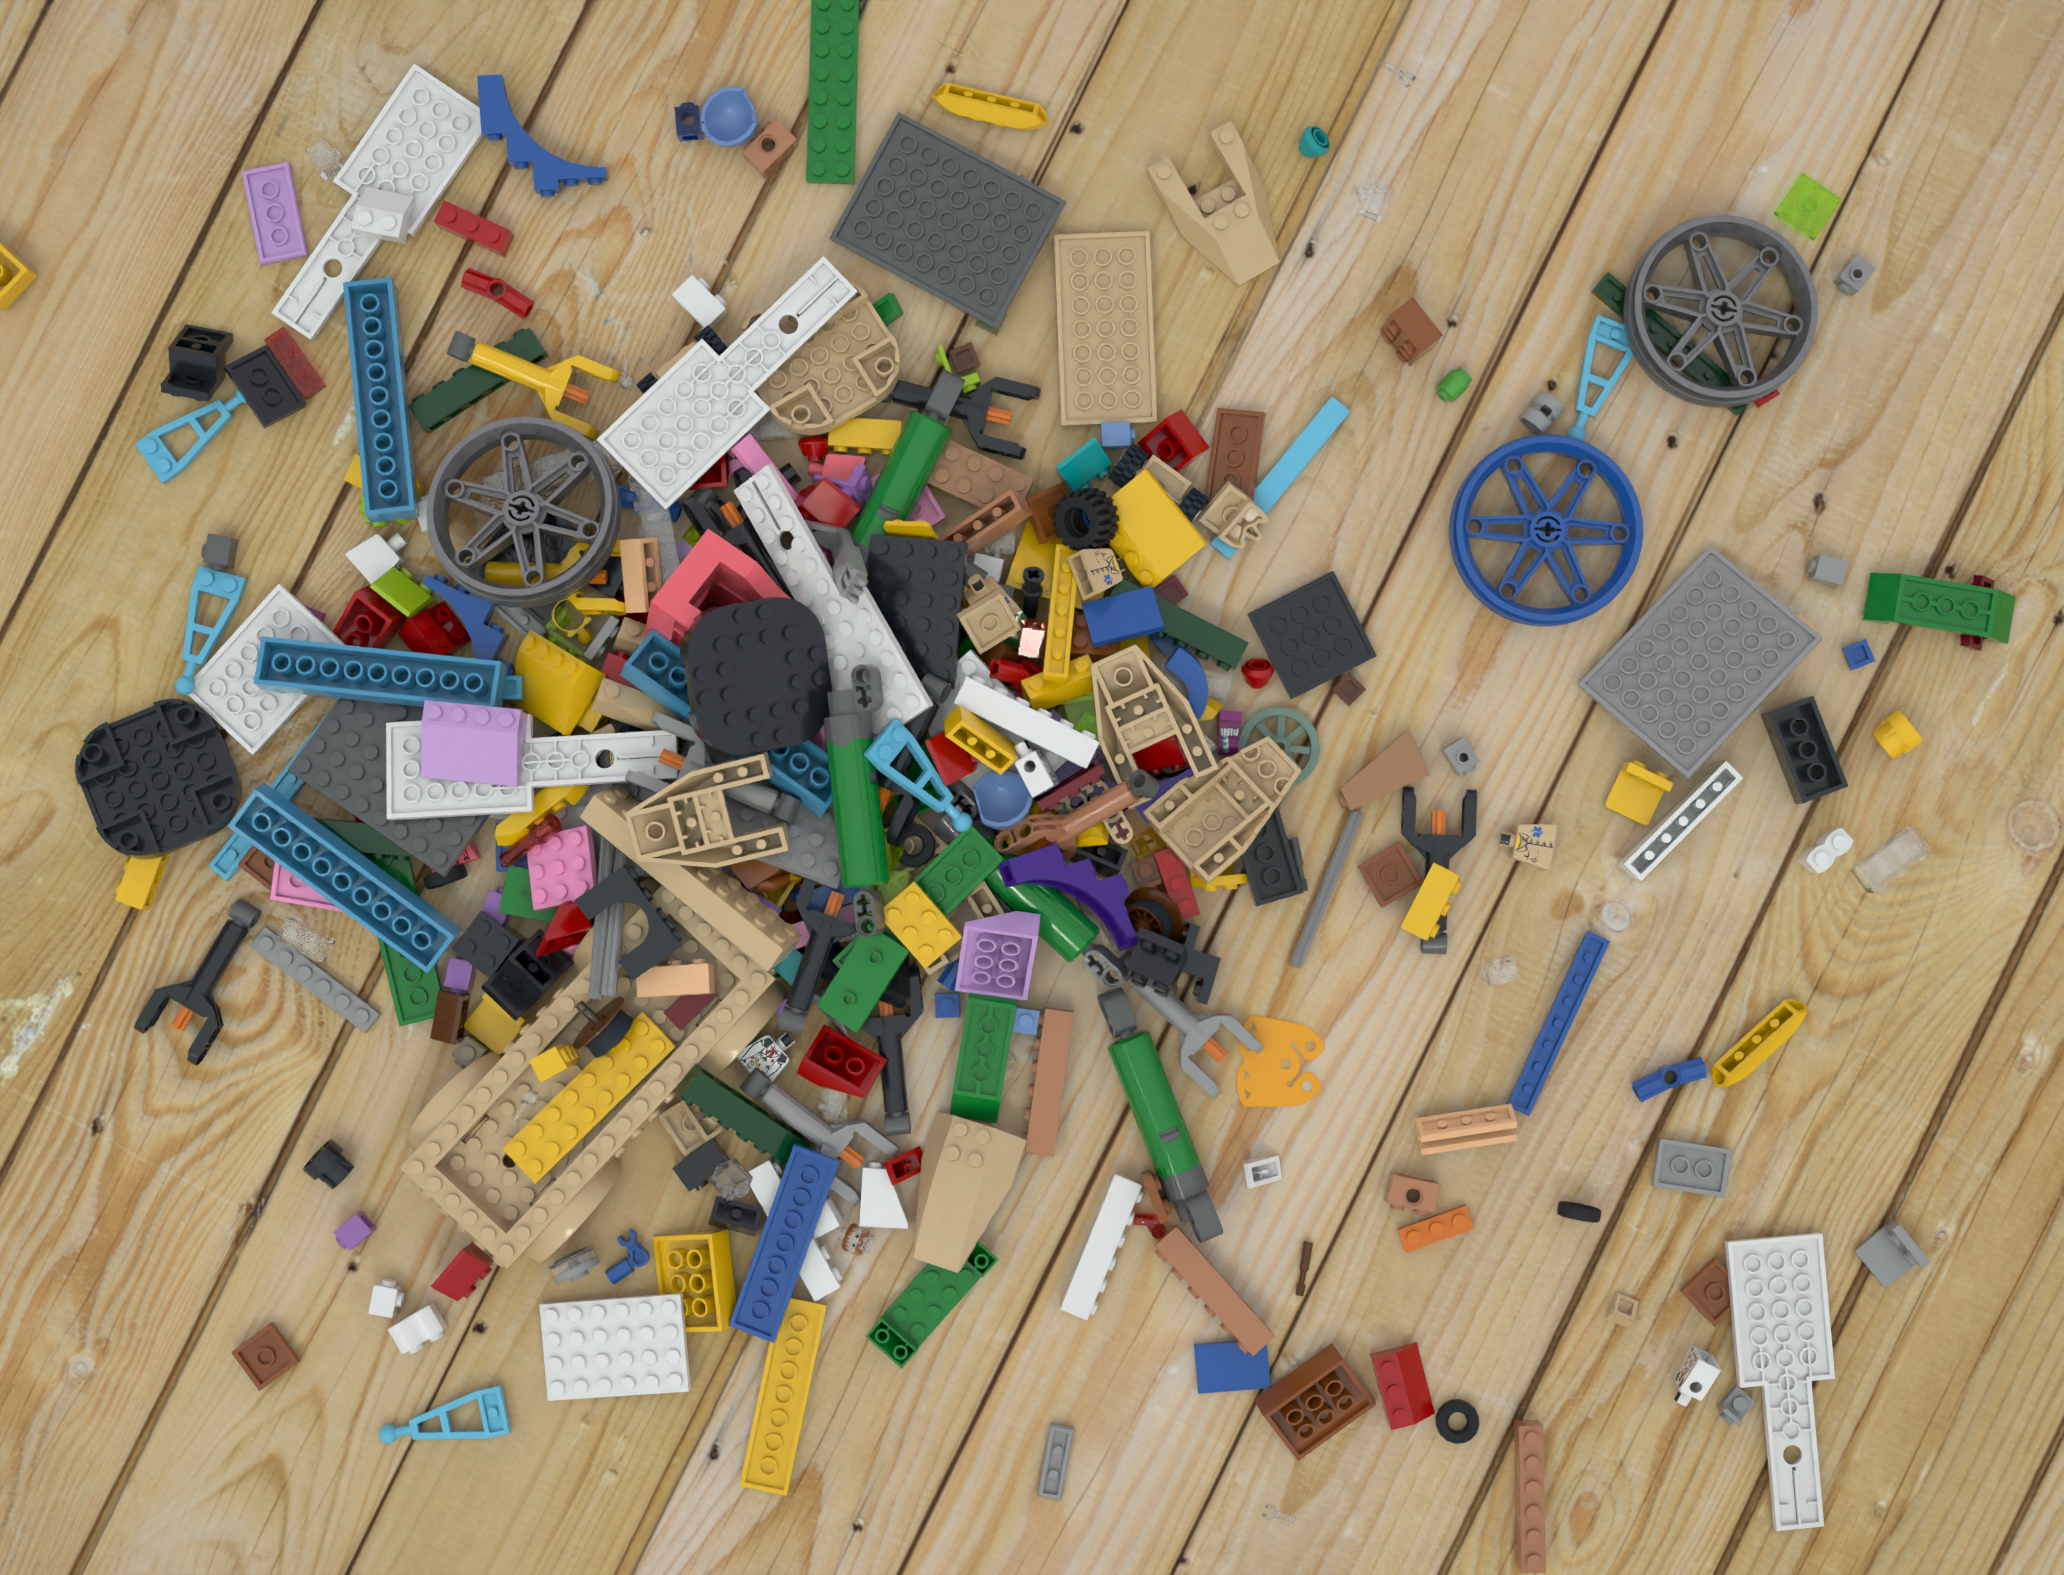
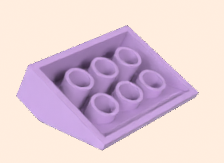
[421,700,528,787]
[955,911,1040,1001]

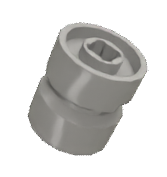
[1519,391,1565,435]

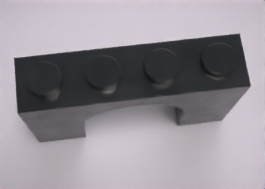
[574,864,683,981]

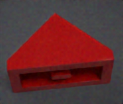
[884,1146,923,1186]

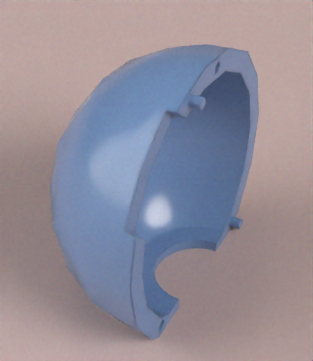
[700,86,760,148]
[972,770,1033,830]

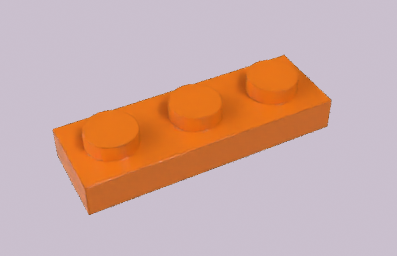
[1397,1204,1474,1253]

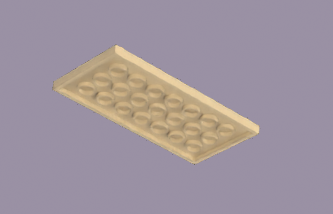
[1054,231,1157,427]

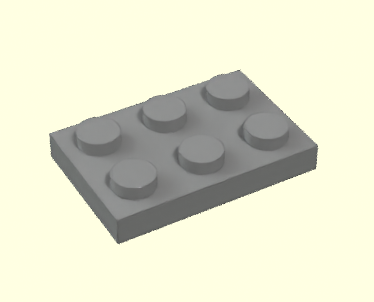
[1651,1138,1732,1198]

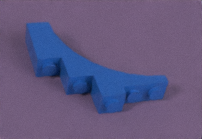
[477,75,608,197]
[422,574,515,703]

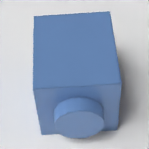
[1100,422,1135,450]
[1012,1006,1040,1035]

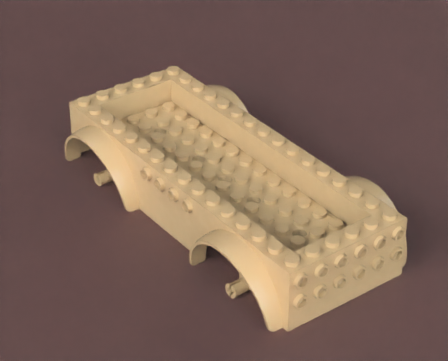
[400,877,786,1269]

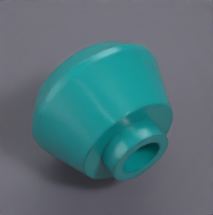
[1299,126,1330,158]

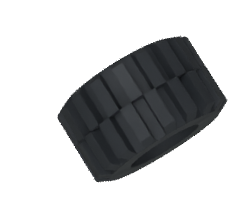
[1053,487,1119,552]

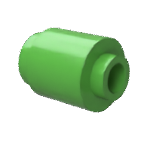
[1436,367,1472,403]

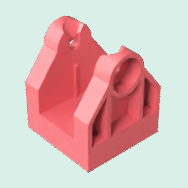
[644,529,791,648]

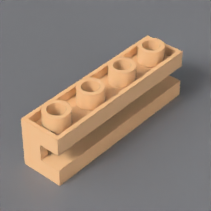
[1416,1104,1517,1156]

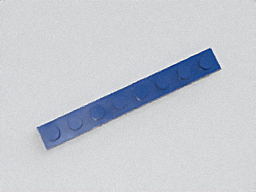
[1506,931,1610,1116]

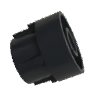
[302,1139,354,1190]

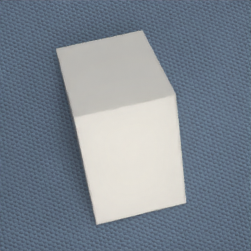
[1242,1155,1282,1188]

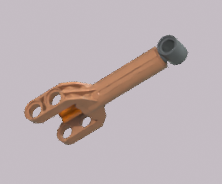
[994,769,1159,861]

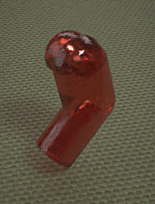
[1133,1213,1166,1239]

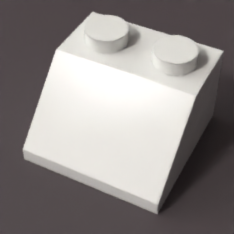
[351,187,415,244]

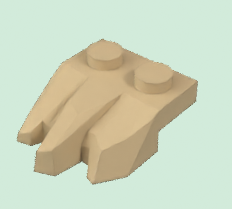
[1197,481,1269,548]
[658,1100,723,1157]

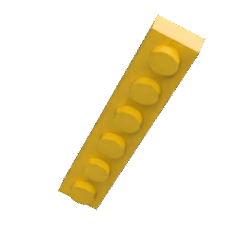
[1042,544,1078,682]

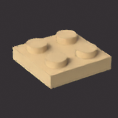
[956,589,1021,654]

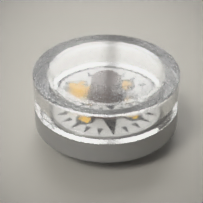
[548,1245,600,1284]

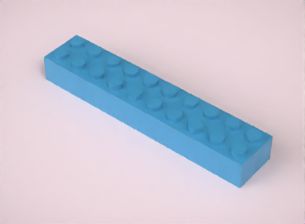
[343,277,419,523]
[621,629,833,818]
[253,636,507,708]
[228,783,462,973]

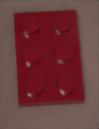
[1034,760,1105,811]

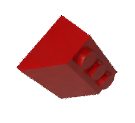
[1370,1342,1435,1430]

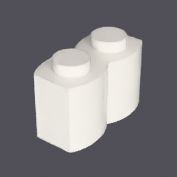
[1799,828,1853,873]
[387,1302,448,1355]

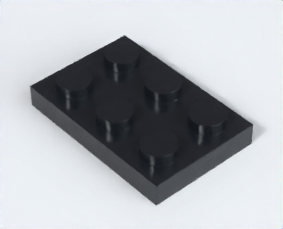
[224,344,307,429]

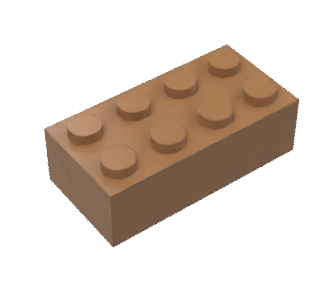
[927,439,1034,510]

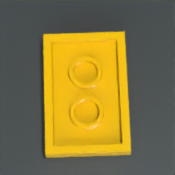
[883,880,962,968]

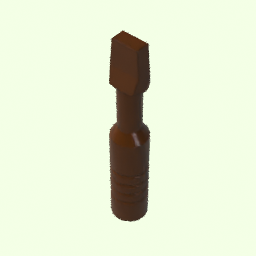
[1296,1241,1313,1296]

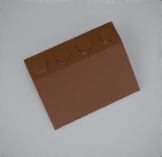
[1254,1343,1376,1461]

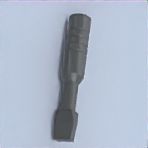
[1289,837,1308,891]

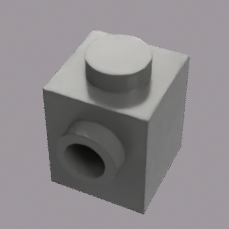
[202,534,239,571]

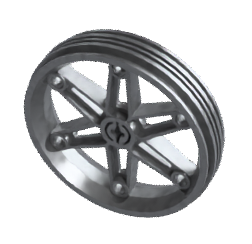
[1624,215,1818,408]
[426,417,622,608]

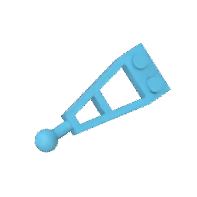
[1566,315,1633,442]
[135,389,247,484]
[175,566,247,695]
[863,718,972,832]
[379,1384,512,1444]

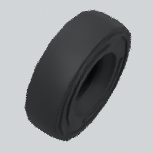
[892,824,935,867]
[424,864,468,890]
[1557,1201,1601,1223]
[1435,1399,1479,1444]

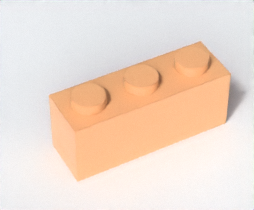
[620,537,662,613]
[637,959,715,998]

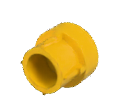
[1872,709,1924,759]

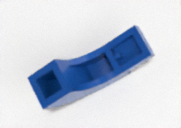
[1165,644,1208,720]

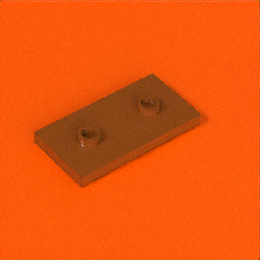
[1205,408,1266,504]

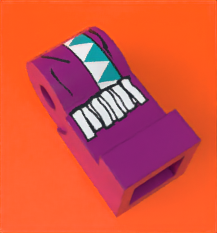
[1217,710,1242,756]

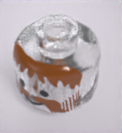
[838,1221,875,1257]

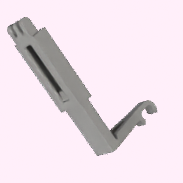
[773,516,868,604]

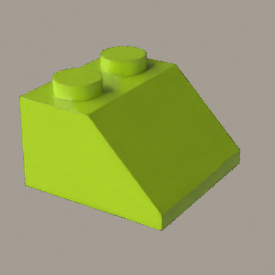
[370,567,436,618]

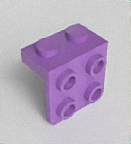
[812,464,873,517]

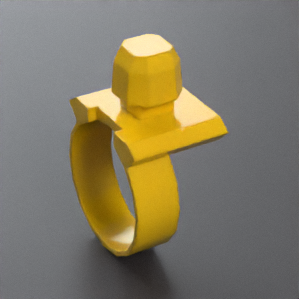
[551,599,593,645]

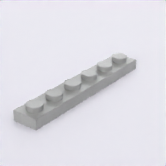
[251,927,381,1033]

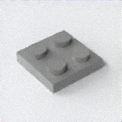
[583,615,620,660]

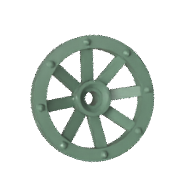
[1238,707,1320,787]

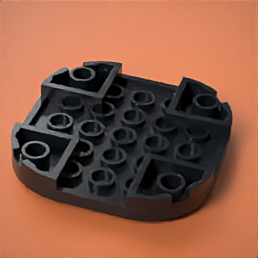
[680,597,832,755]
[75,699,242,859]

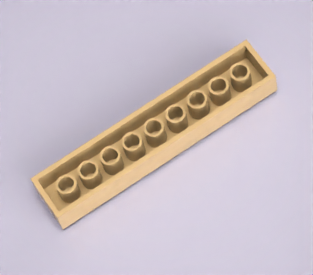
[580,784,803,971]

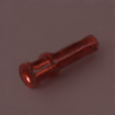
[499,813,562,868]

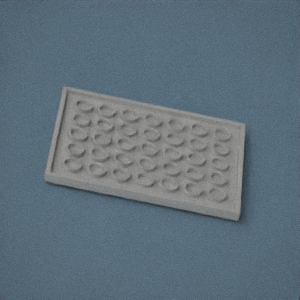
[1578,546,1823,780]

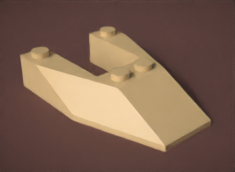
[1146,121,1280,287]
[591,617,692,731]
[1091,644,1219,809]
[625,751,792,868]

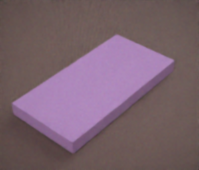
[241,162,309,266]

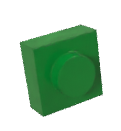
[872,293,904,327]

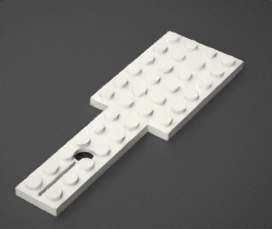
[271,64,483,341]
[597,256,858,510]
[734,464,933,741]
[386,714,679,820]
[1725,1232,1835,1531]

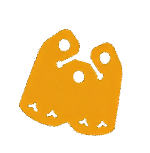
[1236,1015,1325,1107]

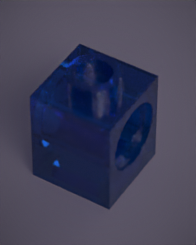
[674,102,704,142]

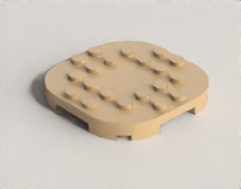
[740,279,901,435]

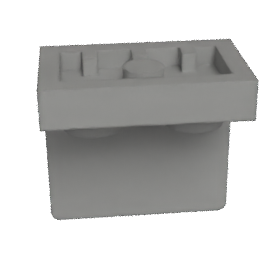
[1854,1220,1930,1288]

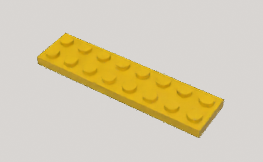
[502,1012,677,1184]
[739,1297,827,1496]

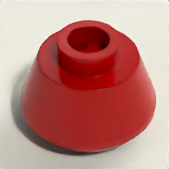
[798,436,829,461]
[1241,658,1274,689]

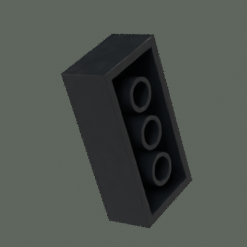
[1761,696,1848,804]
[1240,806,1303,906]

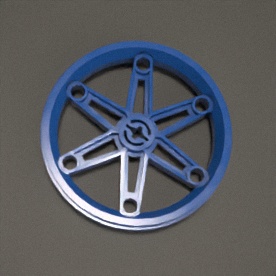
[1449,434,1643,627]

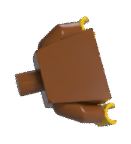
[729,859,803,892]

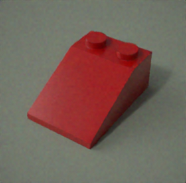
[333,584,406,649]
[796,1024,887,1098]

